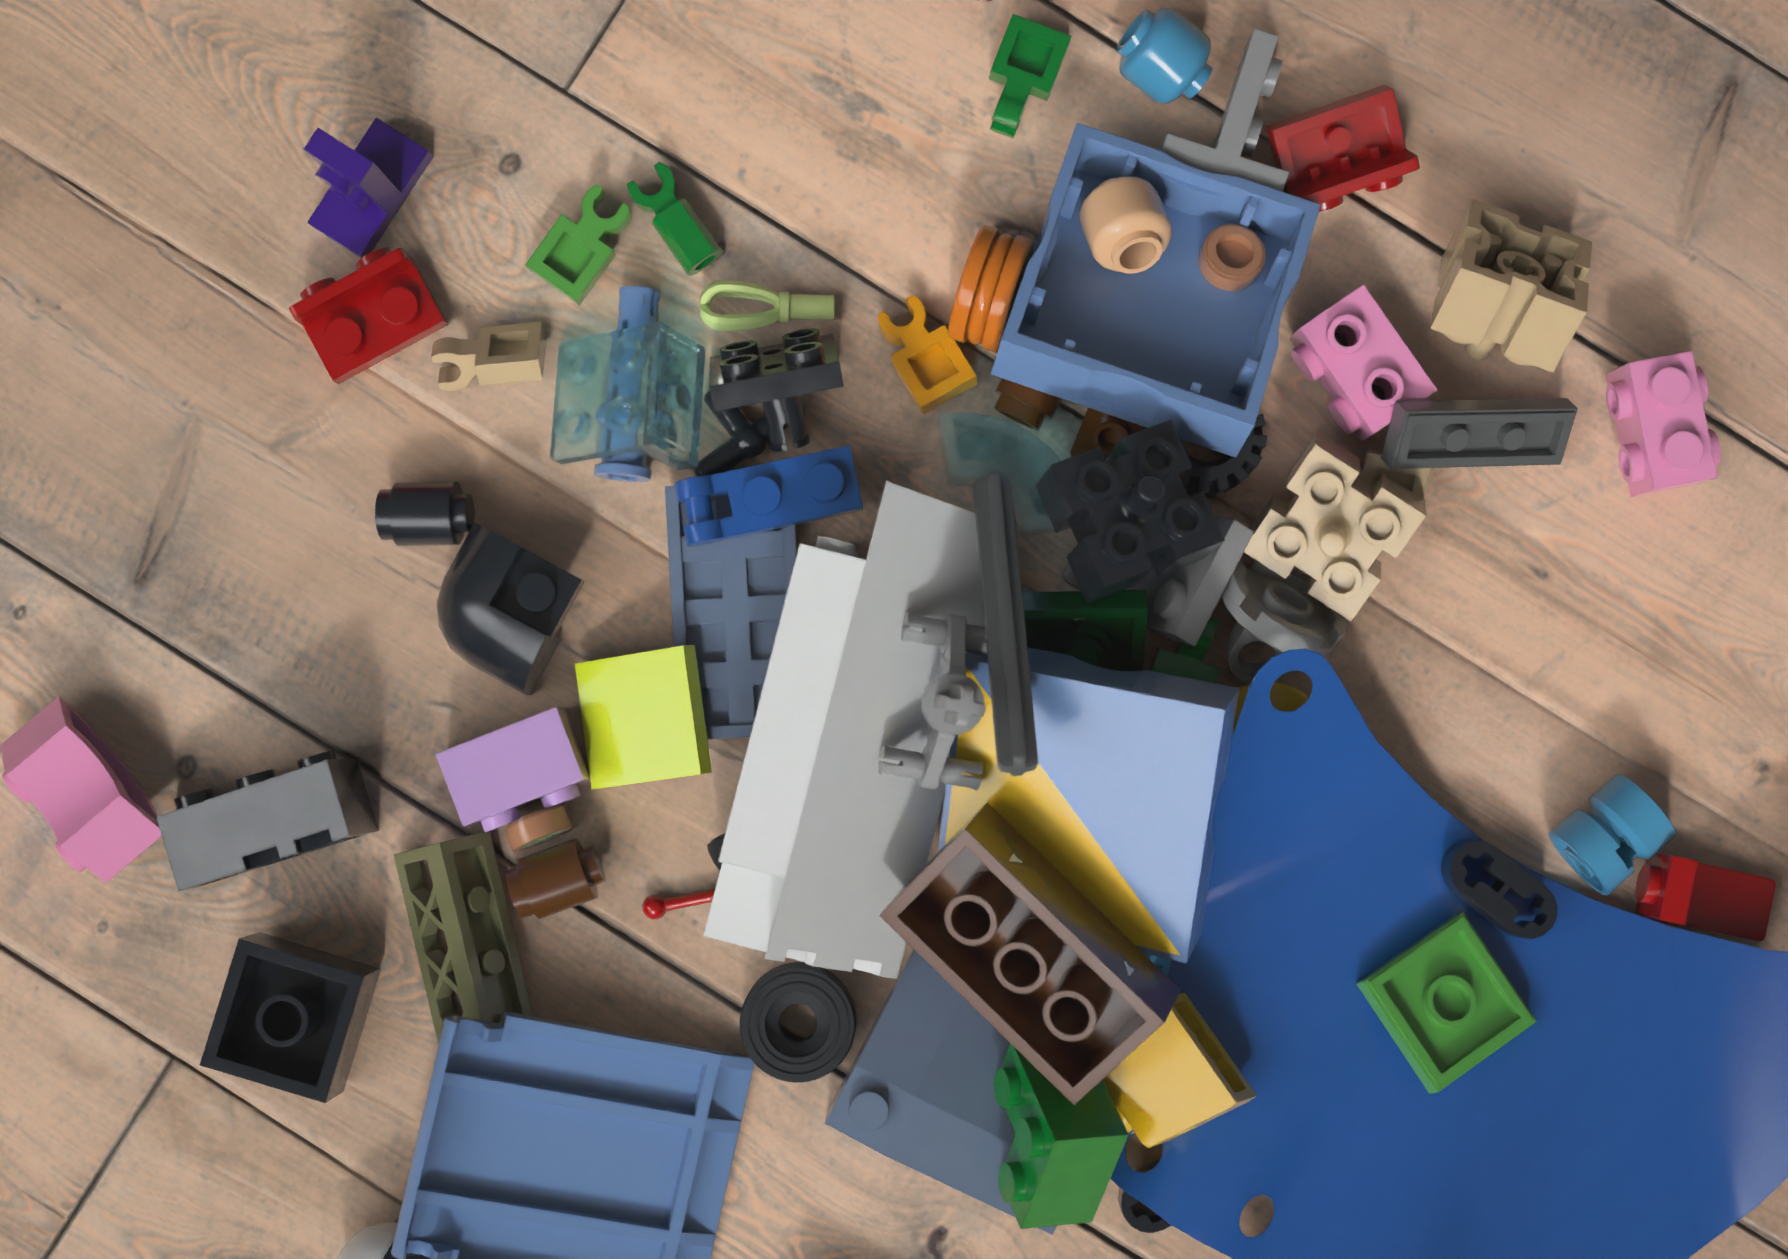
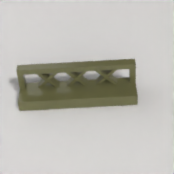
[393,831,534,1045]

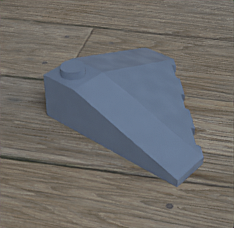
[825,949,1057,1235]

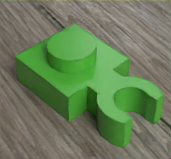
[525,184,632,306]

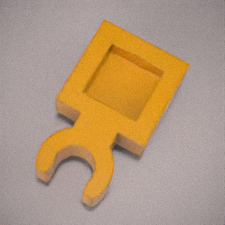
[878,295,977,415]

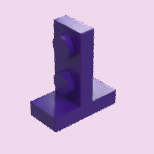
[303,118,433,258]

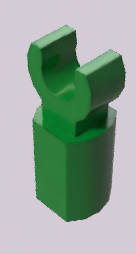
[627,161,723,276]

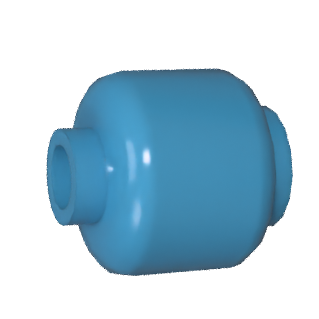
[1116,8,1213,104]

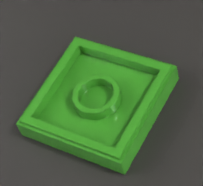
[1356,912,1537,1094]

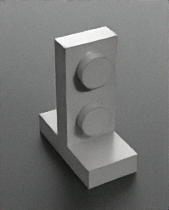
[1160,28,1289,192]

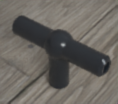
[693,390,806,476]

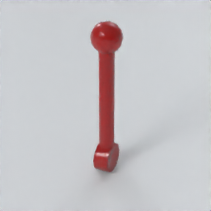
[642,889,715,920]

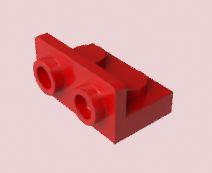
[289,247,449,384]

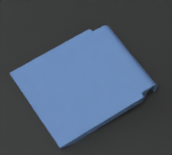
[391,1011,754,1259]

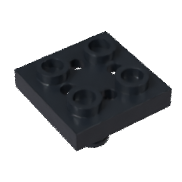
[709,328,844,452]

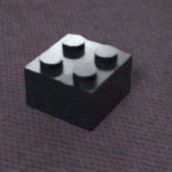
[200,932,381,1103]

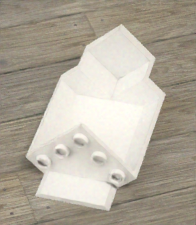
[703,481,985,979]

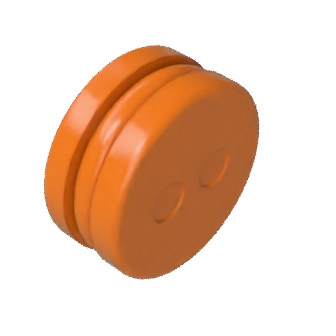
[948,225,1034,353]

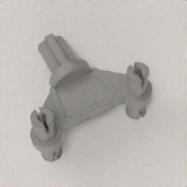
[878,612,987,790]

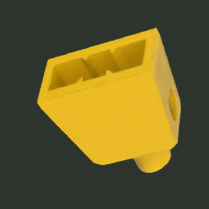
[1103,992,1257,1148]

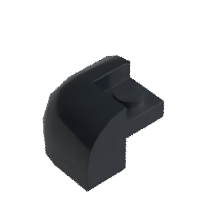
[437,522,585,695]

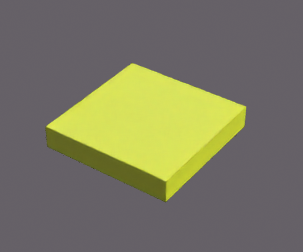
[575,645,712,790]

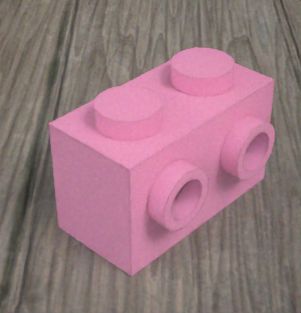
[1289,284,1437,442]
[1606,351,1721,497]

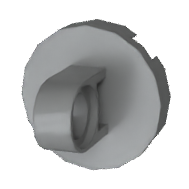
[1221,560,1348,684]

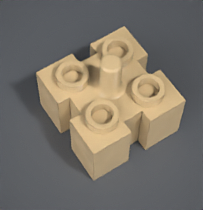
[1430,199,1592,373]
[1244,431,1427,621]

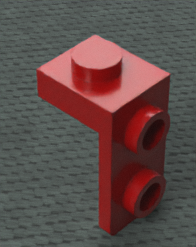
[1635,853,1776,941]

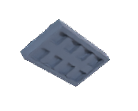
[665,486,797,740]

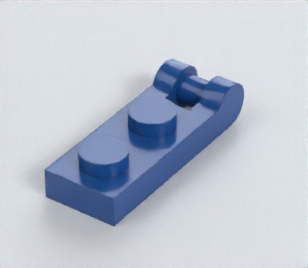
[674,445,864,547]

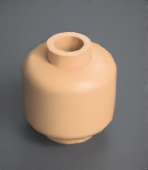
[1079,177,1172,274]

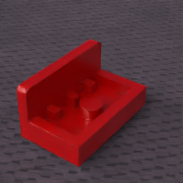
[1266,85,1420,212]

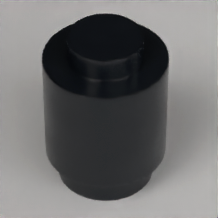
[375,481,475,546]

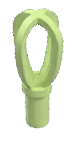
[700,280,835,331]

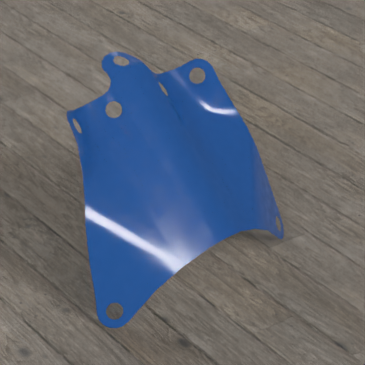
[1110,649,1788,1259]

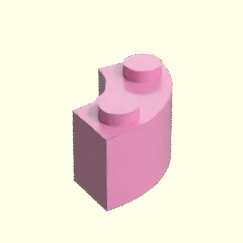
[0,696,162,883]

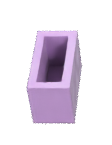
[435,707,590,833]

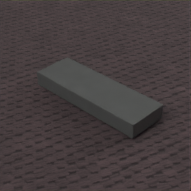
[1381,398,1578,469]

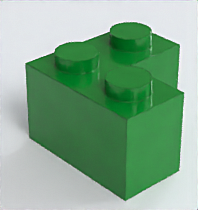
[993,1043,1129,1229]

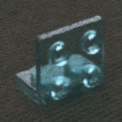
[550,322,706,470]

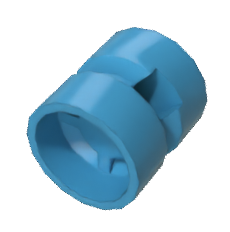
[1548,774,1676,896]

